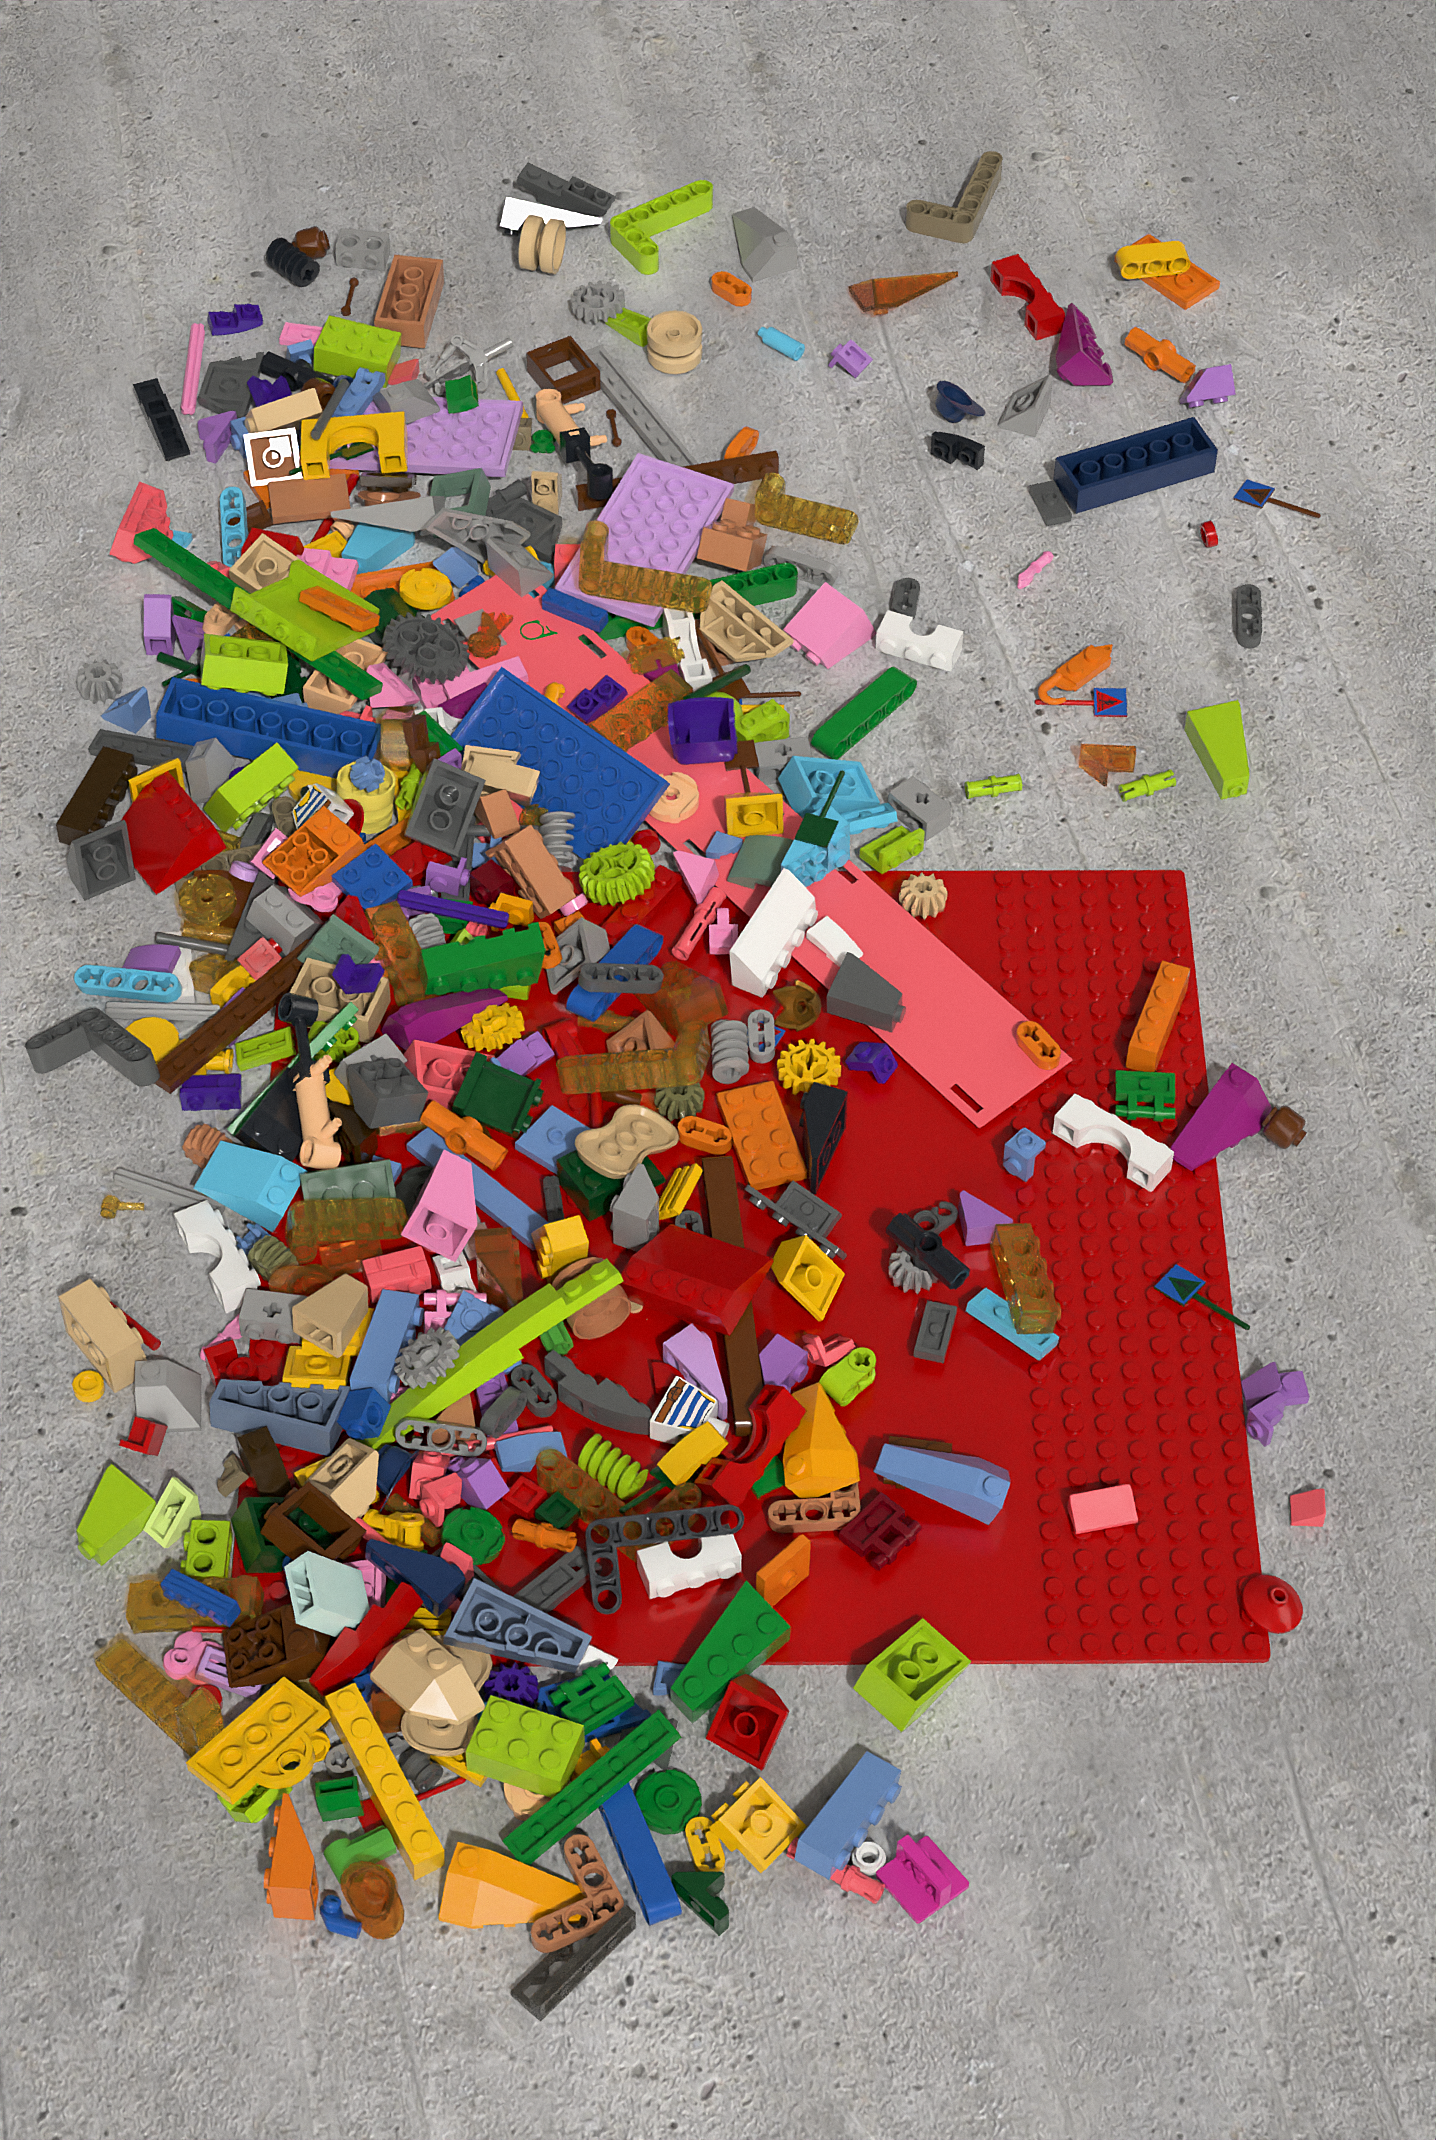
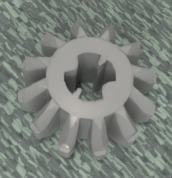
[76,659,123,704]
[406,913,447,961]
[888,1245,938,1295]

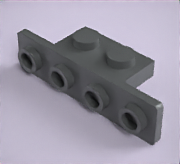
[744,1180,847,1260]

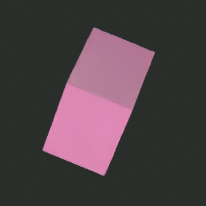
[366,663,420,708]
[249,828,288,880]
[673,850,719,905]

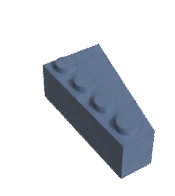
[209,1379,351,1456]
[443,1578,592,1673]

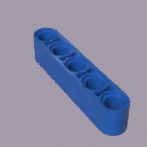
[566,924,663,1022]
[598,1782,682,1926]

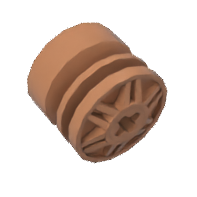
[552,1257,632,1340]

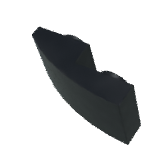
[930,431,985,470]

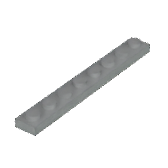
[584,345,698,467]

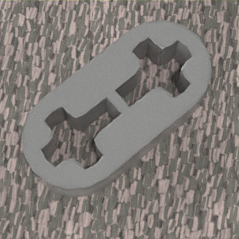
[748,1009,775,1064]

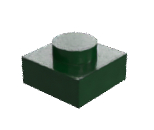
[535,1491,581,1530]

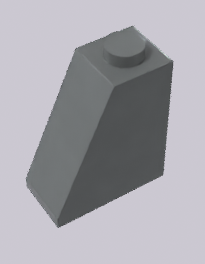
[827,952,906,1032]

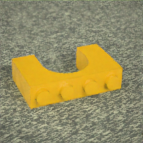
[301,411,408,480]

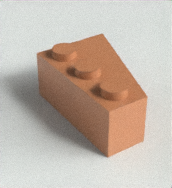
[485,825,577,919]

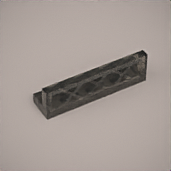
[511,1902,636,2022]

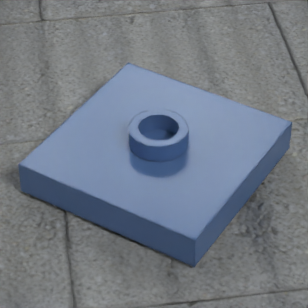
[515,1105,591,1175]

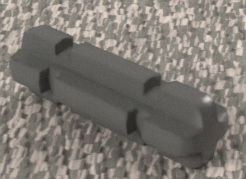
[543,1175,565,1223]

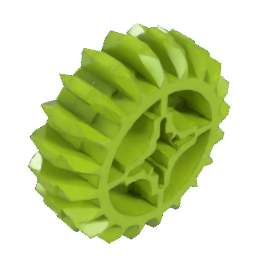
[579,841,655,906]

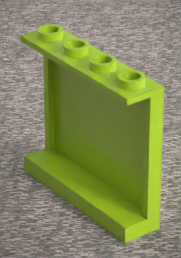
[230,559,379,661]

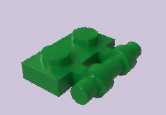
[1115,1070,1175,1122]
[548,1662,634,1735]

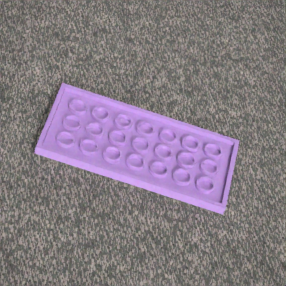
[317,397,523,477]
[555,453,734,627]

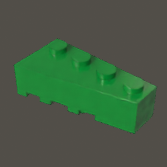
[418,922,546,995]
[670,1580,791,1724]

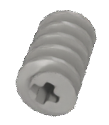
[539,811,575,872]
[711,1020,749,1084]

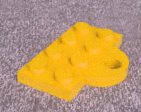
[186,1677,331,1805]

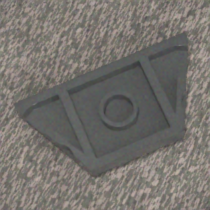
[198,352,264,419]
[485,497,563,563]
[225,871,286,961]

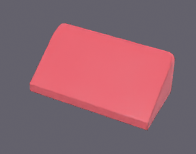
[1067,1484,1138,1534]

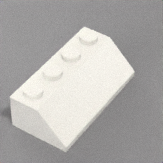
[729,868,818,998]

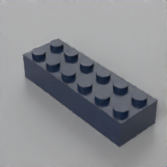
[1053,417,1218,514]

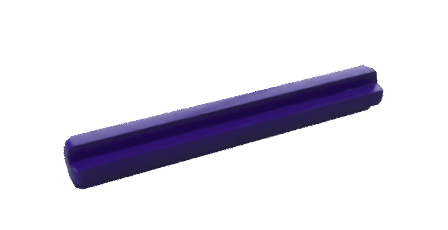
[397,890,509,929]

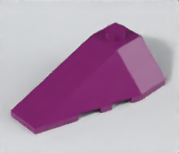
[1056,303,1114,385]
[381,988,508,1050]
[1170,1063,1272,1171]

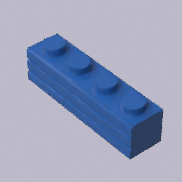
[541,587,608,633]
[160,1569,242,1627]

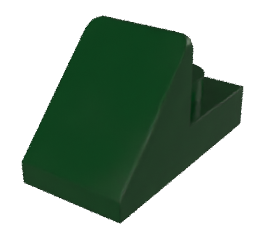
[671,1872,729,1936]

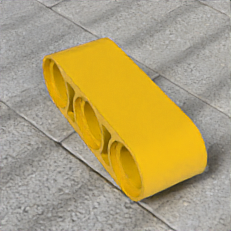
[1115,241,1191,279]

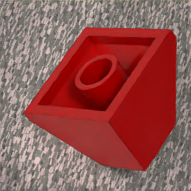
[706,1674,790,1771]

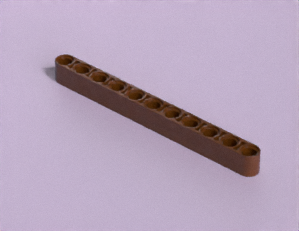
[702,1156,763,1437]

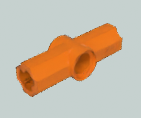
[1124,327,1196,383]
[420,1100,508,1171]

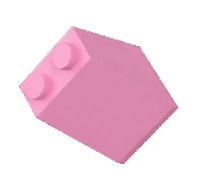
[783,582,877,669]
[401,1150,477,1262]

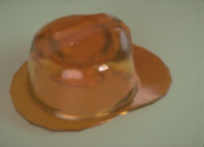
[269,1263,335,1297]
[341,1861,405,1940]

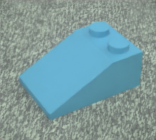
[778,756,880,818]
[193,1141,308,1232]

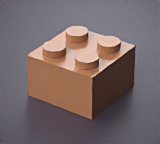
[697,519,768,572]

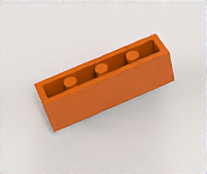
[1126,961,1190,1072]

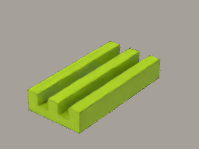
[235,1027,296,1072]

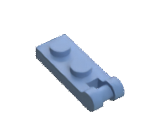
[332,367,385,417]

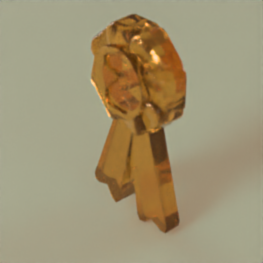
[467,612,513,659]

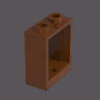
[526,336,600,404]
[260,1481,367,1563]

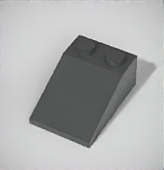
[404,758,486,857]
[67,820,136,901]

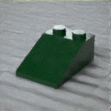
[557,1150,665,1222]
[231,1497,337,1573]

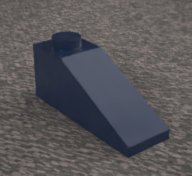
[365,1539,466,1618]

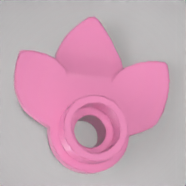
[288,882,342,912]
[163,1631,225,1686]

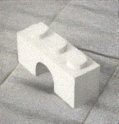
[876,610,963,672]
[637,1523,742,1599]

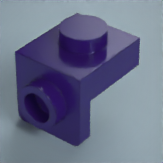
[332,954,384,994]
[845,1042,898,1084]

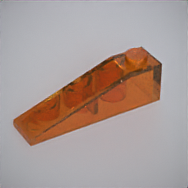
[848,271,958,316]

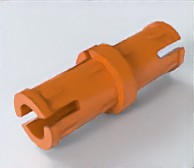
[512,1519,577,1553]

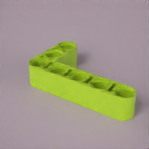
[610,180,713,275]

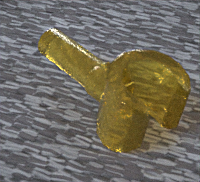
[100,1195,144,1219]

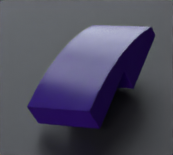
[207,304,263,336]
[567,675,628,724]

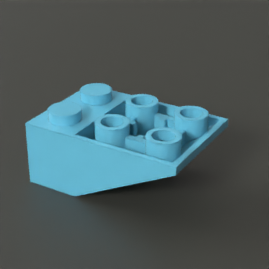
[781,806,850,887]

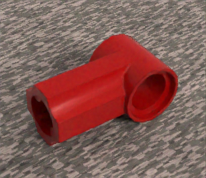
[542,1018,589,1076]

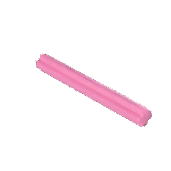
[181,323,205,415]

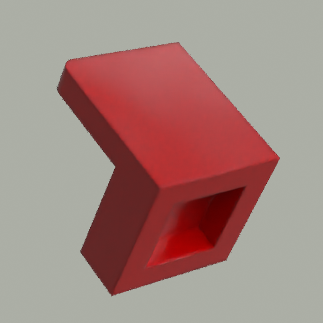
[203,1339,238,1390]
[119,1416,168,1456]

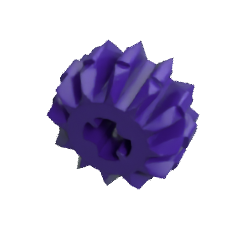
[483,1662,539,1709]

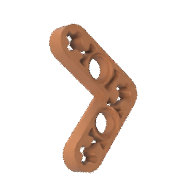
[768,1482,861,1533]
[531,1834,624,1953]

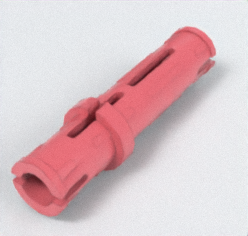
[672,887,726,961]
[786,1837,885,1904]

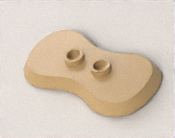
[575,1105,679,1179]
[401,1635,492,1757]

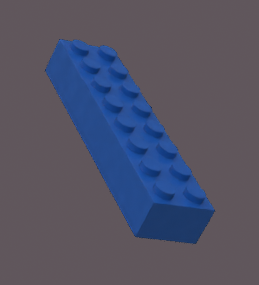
[156,677,385,779]

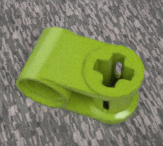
[308,1021,361,1063]
[819,1347,876,1407]

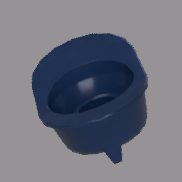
[935,381,986,423]
[377,1445,420,1512]

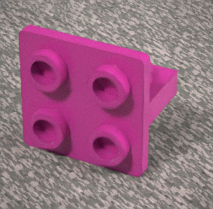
[876,1834,969,1924]

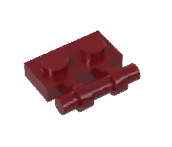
[839,1492,922,1571]

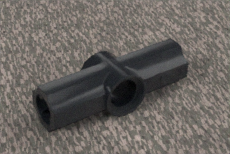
[260,351,333,391]
[886,1213,970,1290]

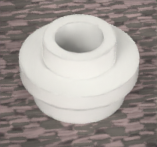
[852,1842,886,1876]

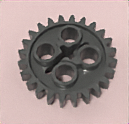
[381,612,470,684]

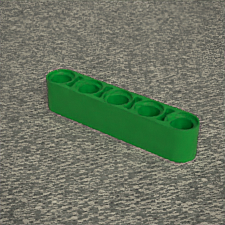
[811,666,917,760]

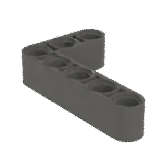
[25,1008,160,1087]

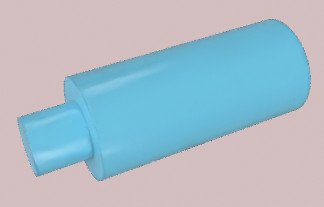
[758,327,805,361]

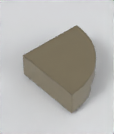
[217,1453,249,1498]

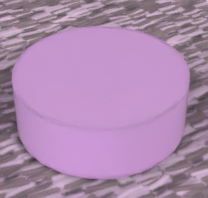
[229,861,259,882]

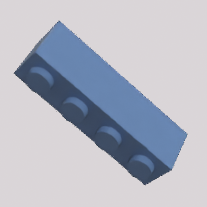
[350,1289,424,1403]
[794,1751,902,1880]

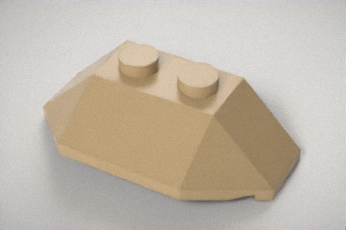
[700,580,794,663]
[370,1628,485,1726]

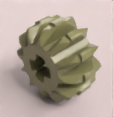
[654,1073,704,1123]
[248,1235,300,1288]

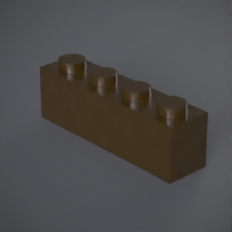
[56,746,138,846]

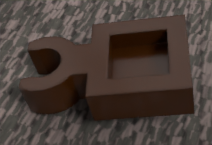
[228,500,274,533]

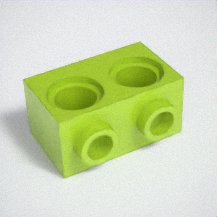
[735,699,790,743]
[180,1520,233,1593]

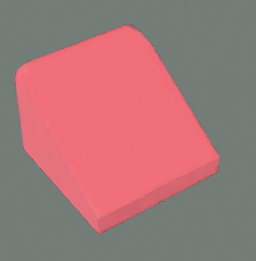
[388,359,420,385]
[1290,1489,1326,1527]
[440,1542,474,1585]

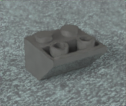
[347,1058,429,1128]

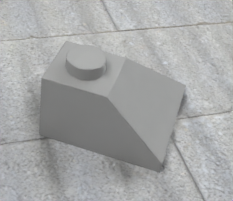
[372,379,440,424]
[545,917,610,994]
[135,1359,202,1433]

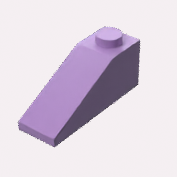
[663,1324,727,1421]

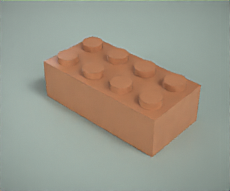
[374,255,444,348]

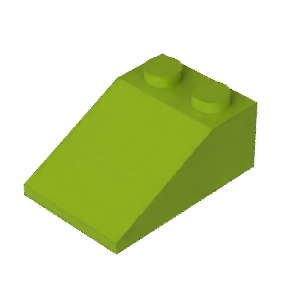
[853,1618,971,1732]

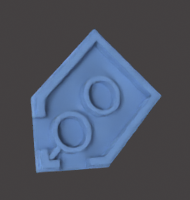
[444,1290,522,1375]

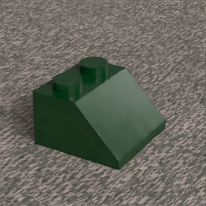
[364,588,425,647]

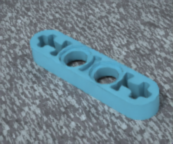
[220,487,248,568]
[74,965,183,1003]

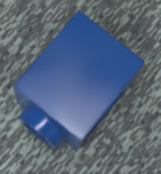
[337,1388,391,1440]

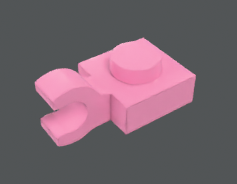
[709,908,738,954]

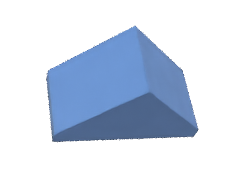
[432,547,479,588]
[101,686,151,734]

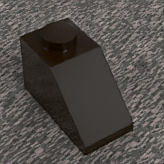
[237,1426,292,1497]

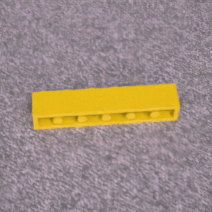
[325,1683,445,1881]

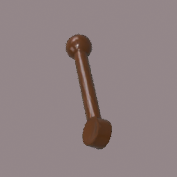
[341,277,359,316]
[606,409,622,447]

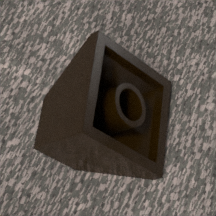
[329,1102,380,1165]

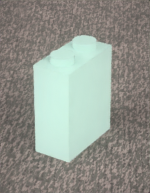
[285,1551,370,1638]

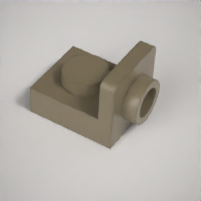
[513,418,532,451]

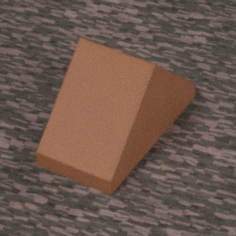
[474,789,520,839]
[426,1393,477,1446]

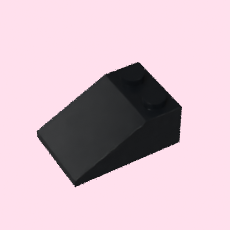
[234,1067,333,1162]
[799,1082,848,1195]

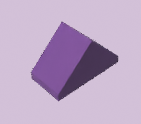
[958,1190,1013,1246]

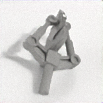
[423,334,514,396]

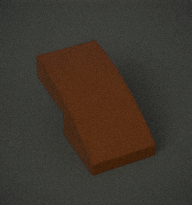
[402,714,441,775]

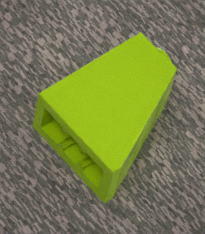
[76,1464,156,1566]

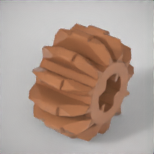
[182,1124,233,1170]

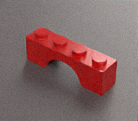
[990,254,1065,341]
[694,1384,807,1507]

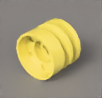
[336,762,396,835]

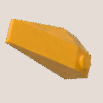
[783,1382,860,1499]
[439,1842,585,1929]

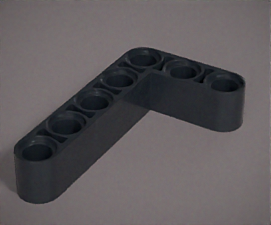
[585,1505,744,1615]

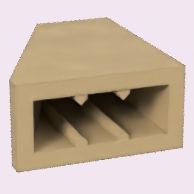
[245,388,323,434]
[464,754,540,808]
[292,1273,368,1358]

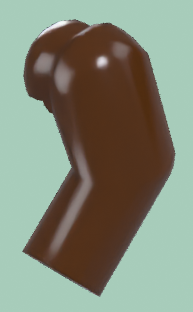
[600,1081,642,1105]

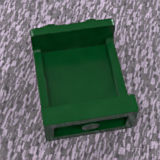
[452,1052,544,1139]

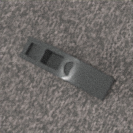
[516,162,616,215]
[544,1350,652,1435]

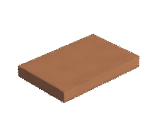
[268,474,351,524]

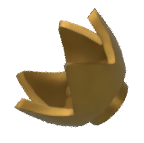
[773,980,821,1032]

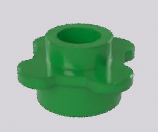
[530,430,556,453]

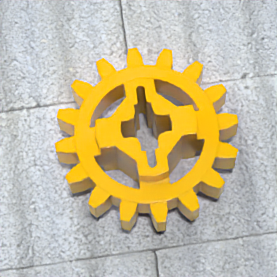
[461,1003,525,1052]
[777,1039,841,1095]

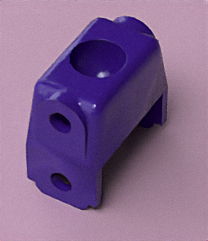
[668,697,738,765]

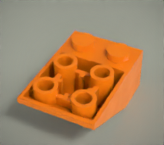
[262,806,367,897]
[264,1793,319,1920]

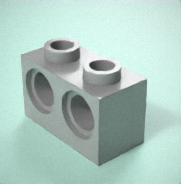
[335,228,390,271]

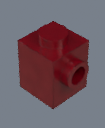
[470,859,514,908]

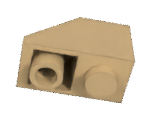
[531,471,562,515]

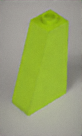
[1184,700,1250,800]

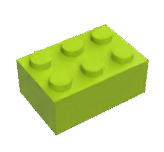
[313,315,402,388]
[200,633,288,696]
[203,743,299,833]
[466,1695,585,1798]

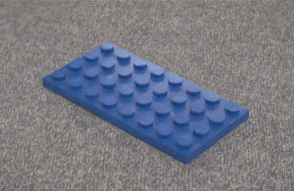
[451,667,670,860]

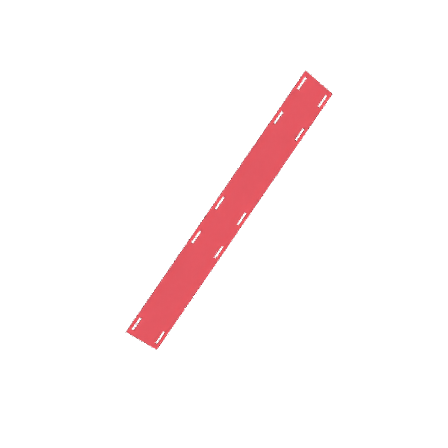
[431,575,1073,1129]

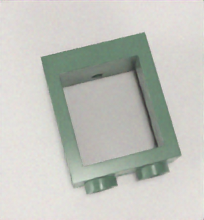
[430,468,491,539]

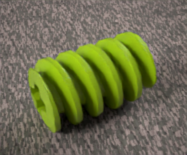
[578,1434,648,1500]

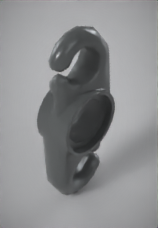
[895,1202,958,1247]

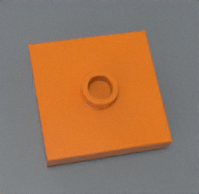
[756,1534,811,1607]

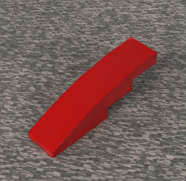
[309,1582,423,1698]

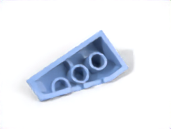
[873,1444,1011,1525]

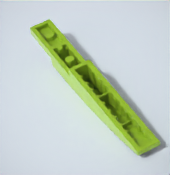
[353,1258,624,1452]

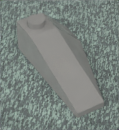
[732,207,798,282]
[331,496,445,536]
[424,508,531,563]

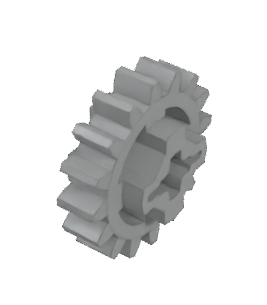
[571,280,625,324]
[394,1327,460,1389]

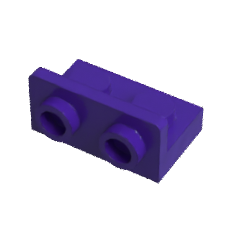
[247,375,292,407]
[180,1074,242,1111]

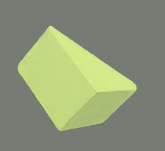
[143,1477,202,1548]

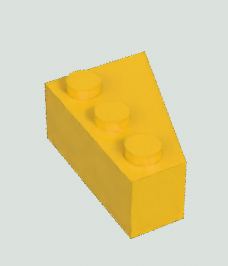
[531,1215,589,1285]

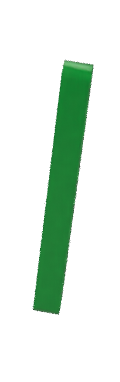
[520,563,798,645]

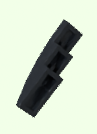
[133,378,190,461]

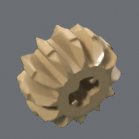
[899,872,948,921]

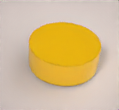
[72,1370,105,1402]

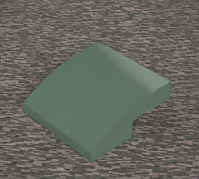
[727,835,794,889]
[297,914,380,965]

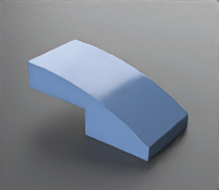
[494,1432,568,1472]

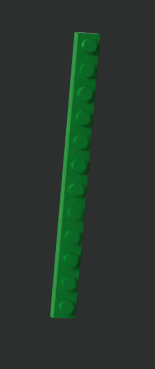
[133,528,383,700]

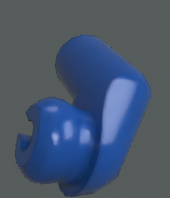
[320,1895,362,1939]

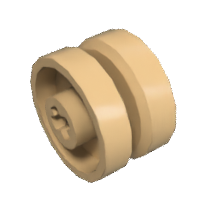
[519,215,566,274]
[647,310,702,374]

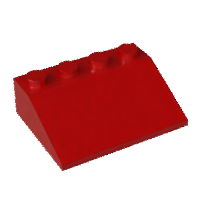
[121,771,227,895]
[619,1224,774,1336]

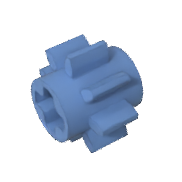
[350,755,385,793]

